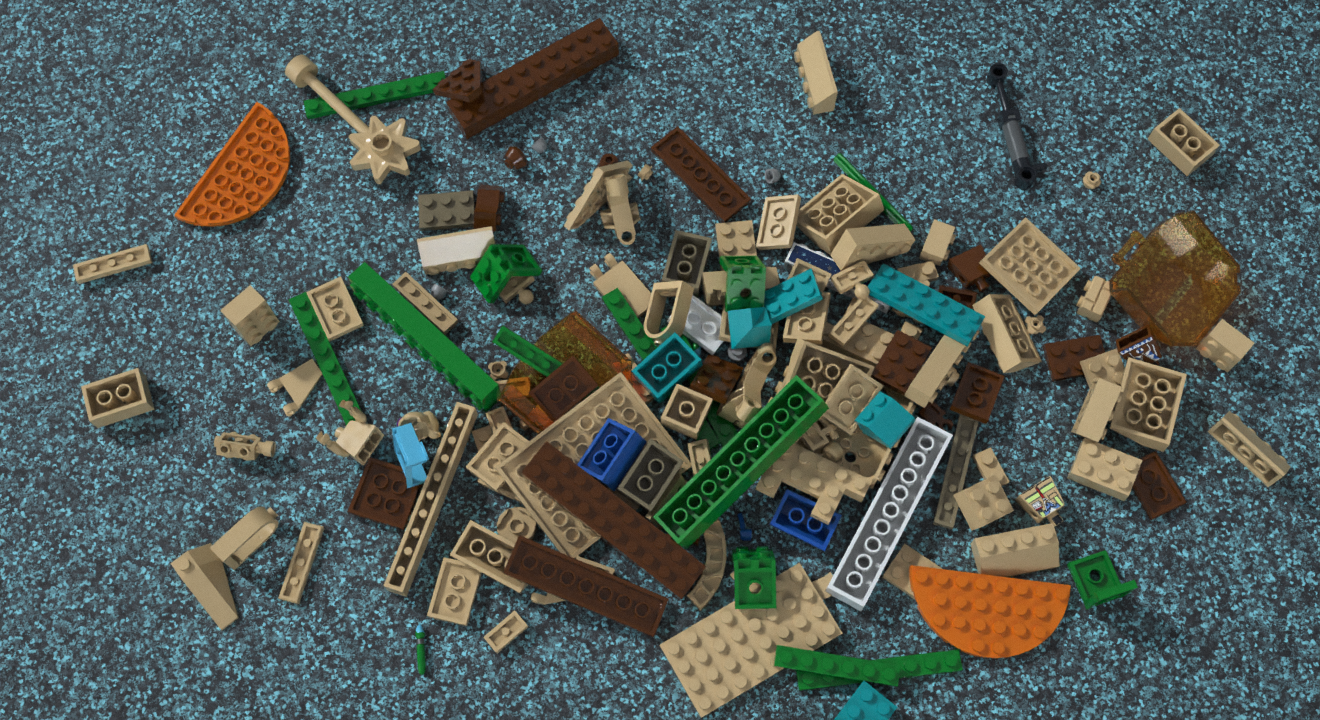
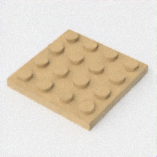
[979,217,1081,315]

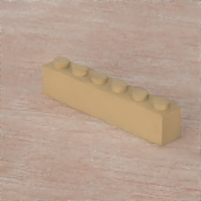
[904,330,980,408]

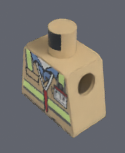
[1015,476,1065,527]

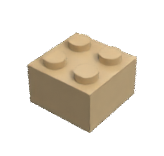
[1196,319,1254,373]
[660,384,713,440]
[953,475,1014,531]

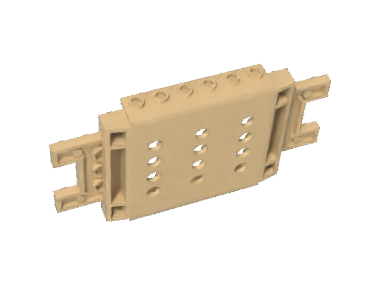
[755,297,923,525]

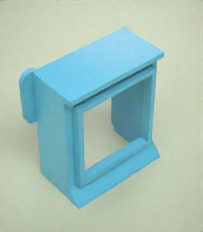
[392,423,429,488]

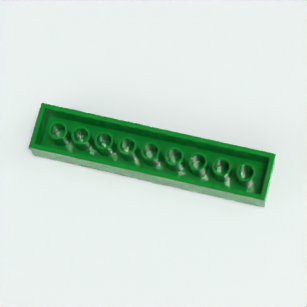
[348,262,502,413]
[653,375,829,550]

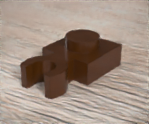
[917,402,954,432]

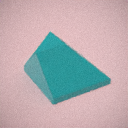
[727,307,772,349]

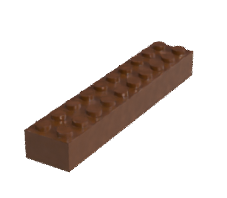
[446,18,619,139]
[521,441,706,600]

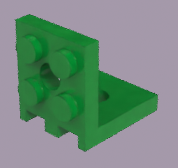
[470,244,543,303]
[720,256,766,312]
[732,546,776,609]
[1067,550,1138,610]

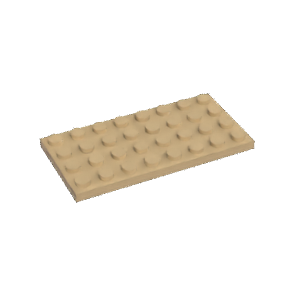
[659,563,843,718]

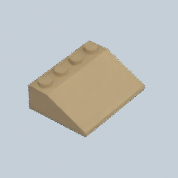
[796,174,884,254]
[785,338,875,402]
[1110,357,1187,452]

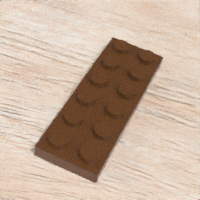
[651,126,751,223]

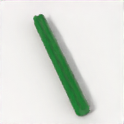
[834,153,913,232]

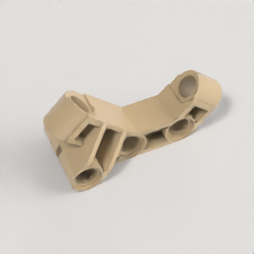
[600,174,641,245]
[717,343,777,428]

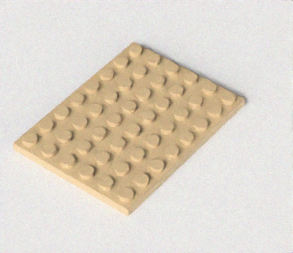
[495,372,692,558]

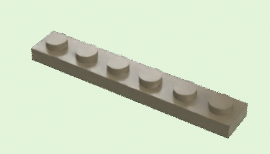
[933,414,979,530]

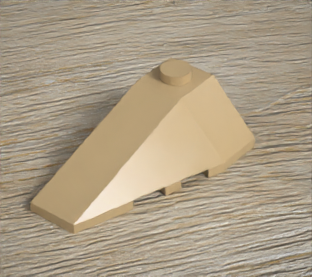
[170,543,239,630]

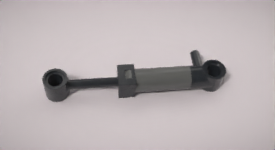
[986,63,1047,190]

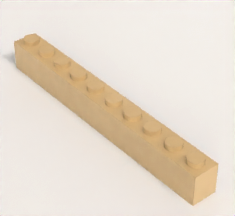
[384,402,478,597]

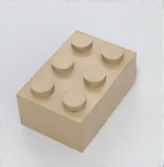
[1148,108,1220,176]
[220,285,280,346]
[81,368,155,428]
[1071,378,1123,442]
[1067,437,1142,501]

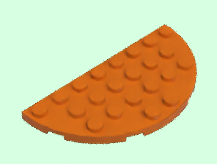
[174,102,290,227]
[909,565,1071,659]

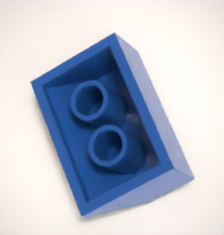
[577,418,647,491]
[770,489,842,552]

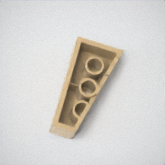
[830,224,915,271]
[702,267,780,307]

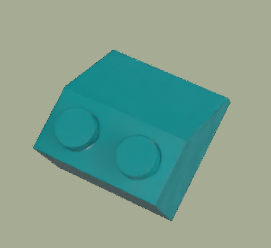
[855,392,916,449]

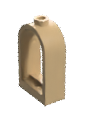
[644,280,694,347]
[210,506,279,570]

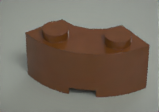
[474,184,506,231]

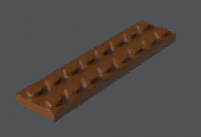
[503,535,669,637]

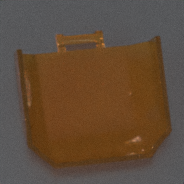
[1109,210,1241,346]

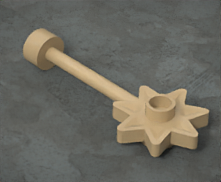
[285,55,421,184]

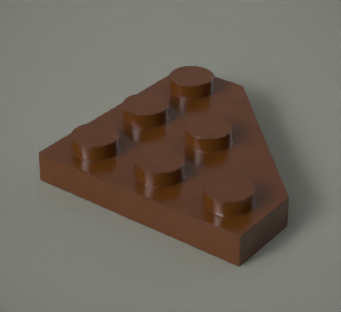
[433,59,483,103]

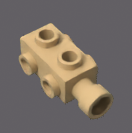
[214,432,276,461]

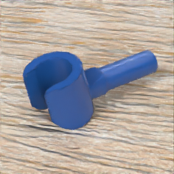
[737,513,752,541]

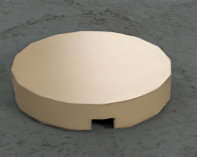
[497,507,537,543]

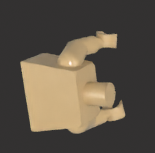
[316,400,384,466]

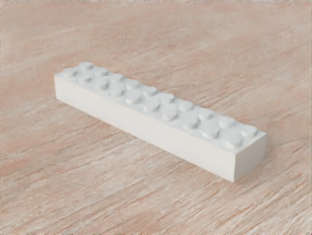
[825,417,953,611]

